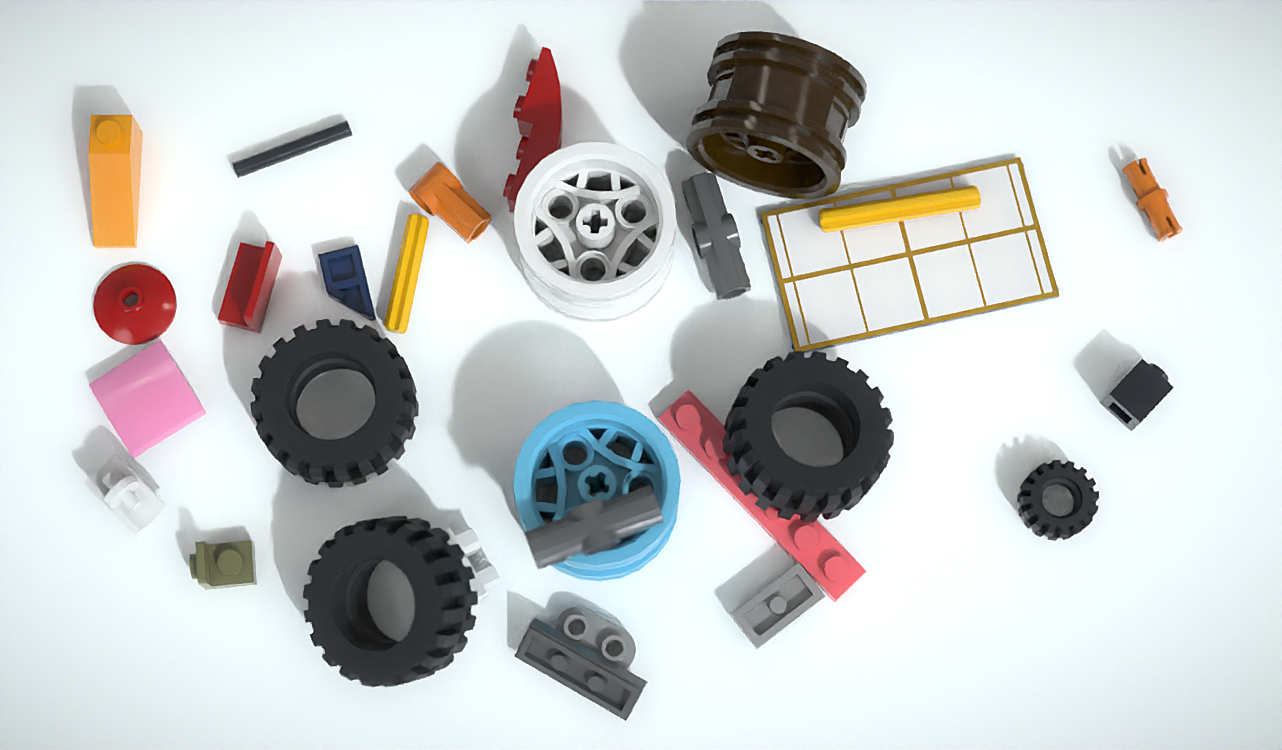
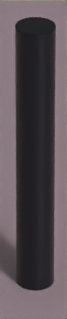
[232,120,353,178]

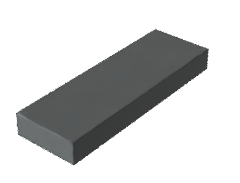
[514,617,648,721]

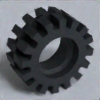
[1017,459,1100,541]

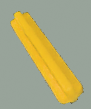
[384,214,429,334]

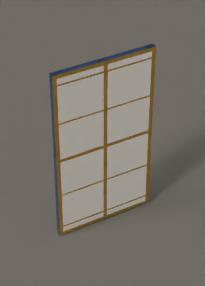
[760,157,1060,353]

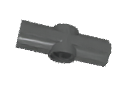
[681,172,751,300]
[524,485,664,570]

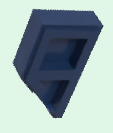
[318,245,377,321]

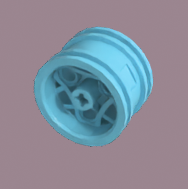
[513,400,681,582]

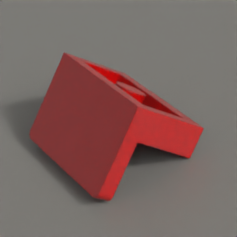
[217,241,283,333]

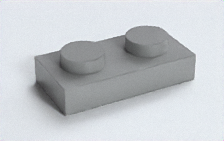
[730,562,825,650]

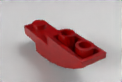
[503,46,563,213]

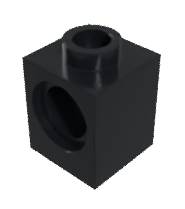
[1100,359,1174,432]

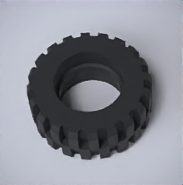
[250,319,419,488]
[722,351,894,522]
[303,516,478,688]

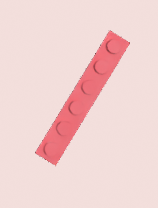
[658,390,866,602]

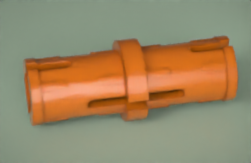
[1122,157,1183,242]

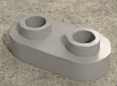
[555,606,636,669]

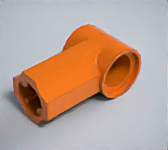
[408,162,492,244]

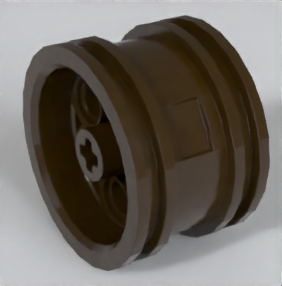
[685,31,867,199]

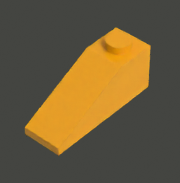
[88,115,143,248]

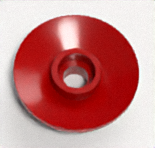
[93,264,177,345]

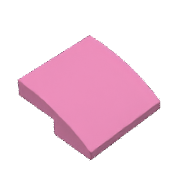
[88,340,206,458]

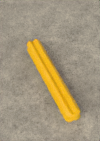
[818,185,981,233]

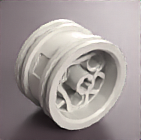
[514,141,677,325]

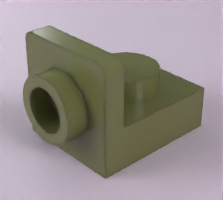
[189,540,257,590]

